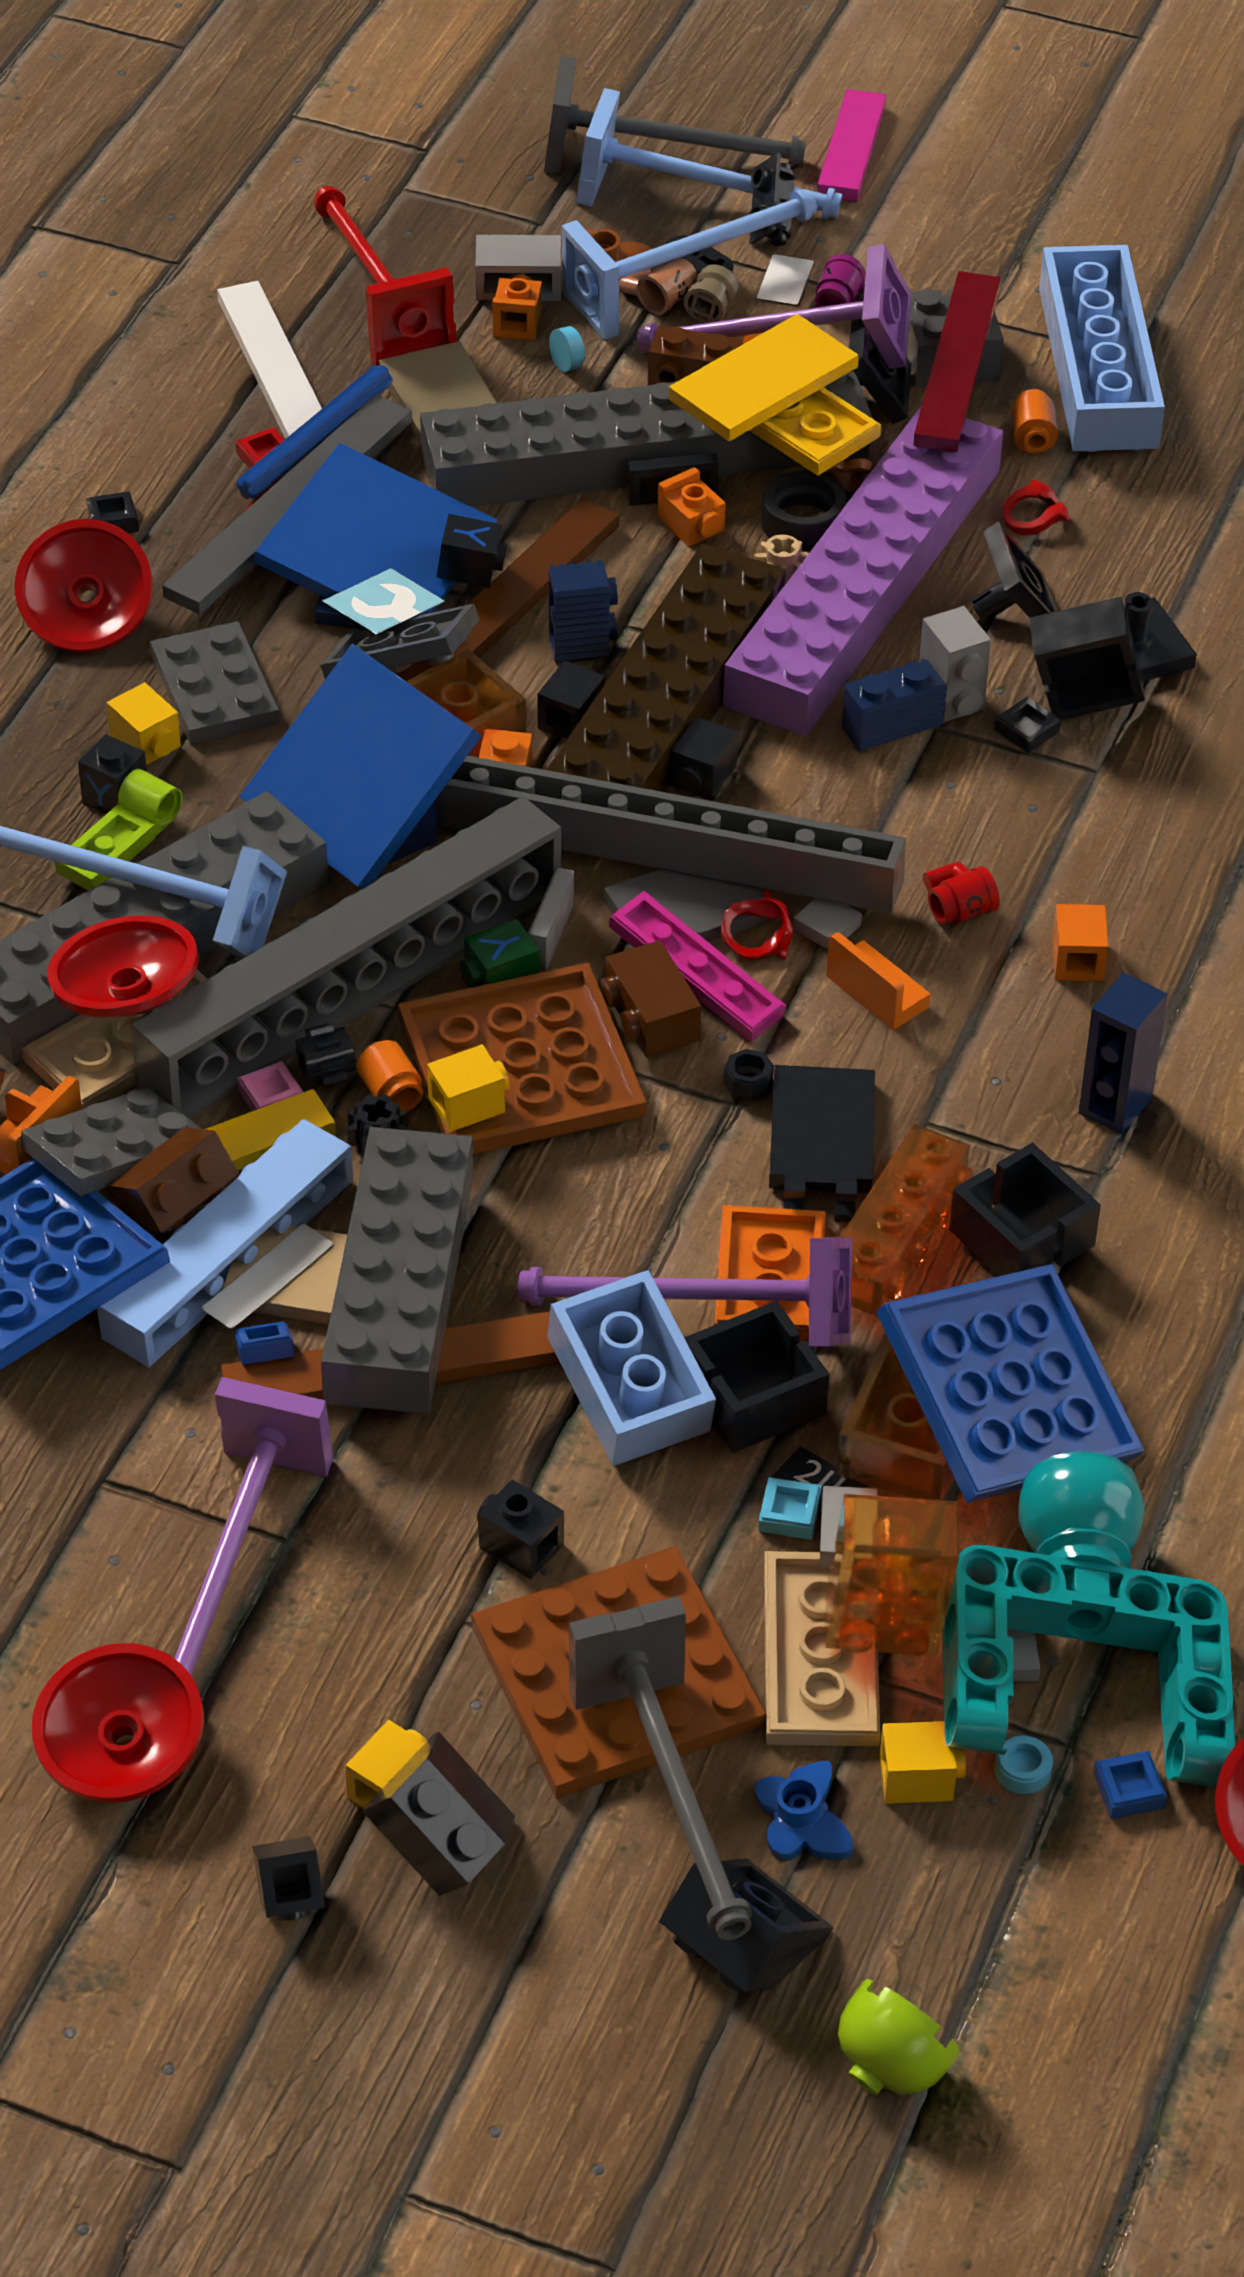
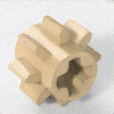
[754,535,809,585]

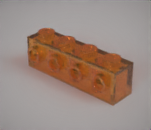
[841,1124,973,1317]

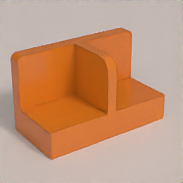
[0,1075,82,1174]

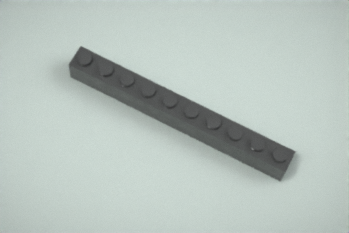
[433,756,906,913]

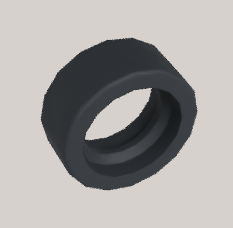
[761,471,847,551]

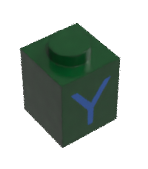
[460,919,540,988]

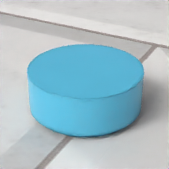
[549,326,585,372]
[994,1736,1053,1794]

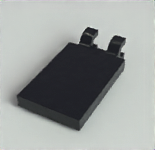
[769,1065,875,1222]

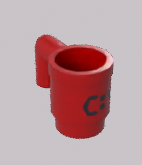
[923,862,1000,926]

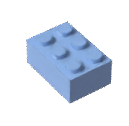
[547,1270,716,1466]

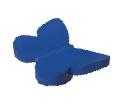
[755,1761,853,1861]

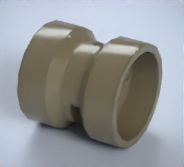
[684,264,739,324]

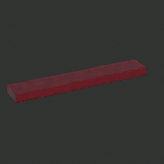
[913,271,1001,452]

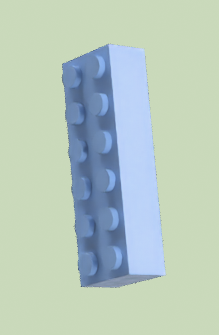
[1039,245,1165,452]

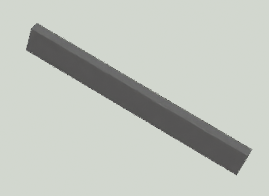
[162,394,412,615]

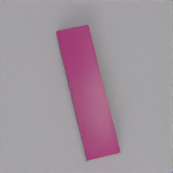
[817,89,886,202]
[609,891,786,1042]

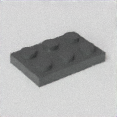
[320,603,480,679]
[150,621,280,744]
[21,1087,202,1196]

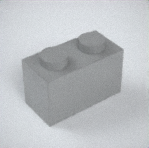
[475,235,561,301]
[919,606,991,722]

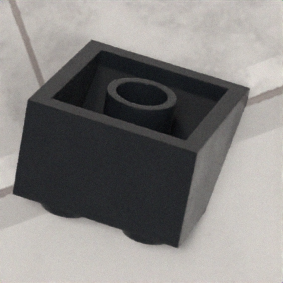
[362,1732,515,1896]
[658,1858,834,1993]

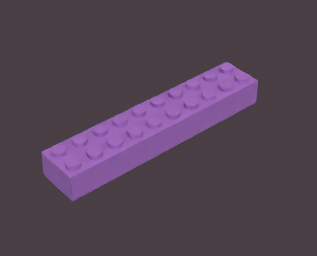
[723,405,1003,736]

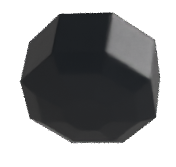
[724,1049,774,1099]

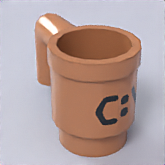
[619,258,698,315]

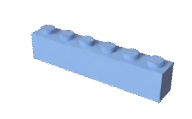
[97,1119,354,1368]

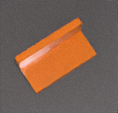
[826,932,931,1030]

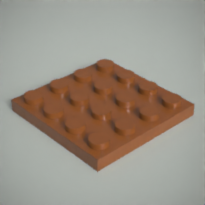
[398,962,647,1155]
[471,1546,766,1799]

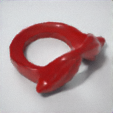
[1002,480,1070,535]
[721,890,793,960]

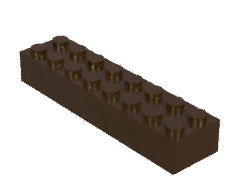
[547,543,786,792]

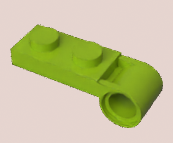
[55,769,183,890]

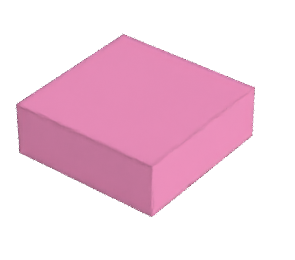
[237,1061,303,1111]

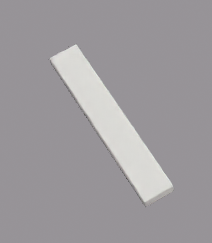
[217,281,322,439]

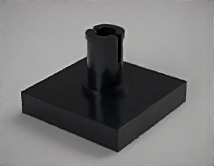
[849,319,911,424]
[971,522,1058,623]
[1124,592,1197,682]

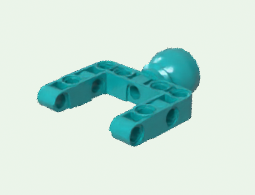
[942,1451,1235,1788]

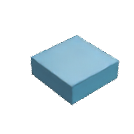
[759,1477,822,1540]

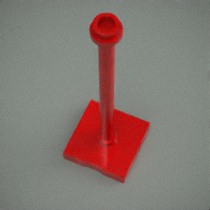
[314,186,457,366]

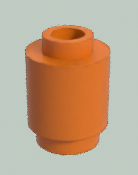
[1011,389,1058,453]
[356,1040,423,1112]

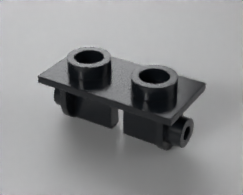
[749,153,795,246]

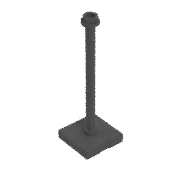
[544,56,806,174]
[569,1596,752,1940]

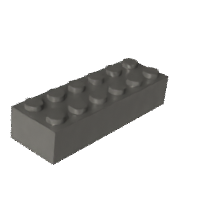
[321,1127,473,1414]

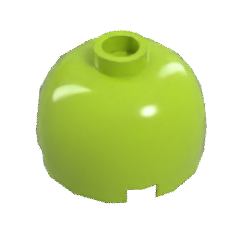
[838,1979,961,2096]

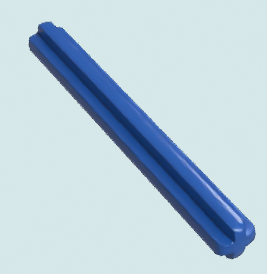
[236,365,393,499]

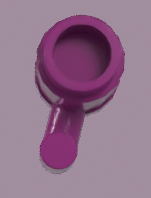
[815,254,866,307]

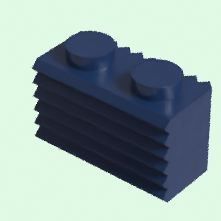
[549,560,618,662]
[842,659,947,751]

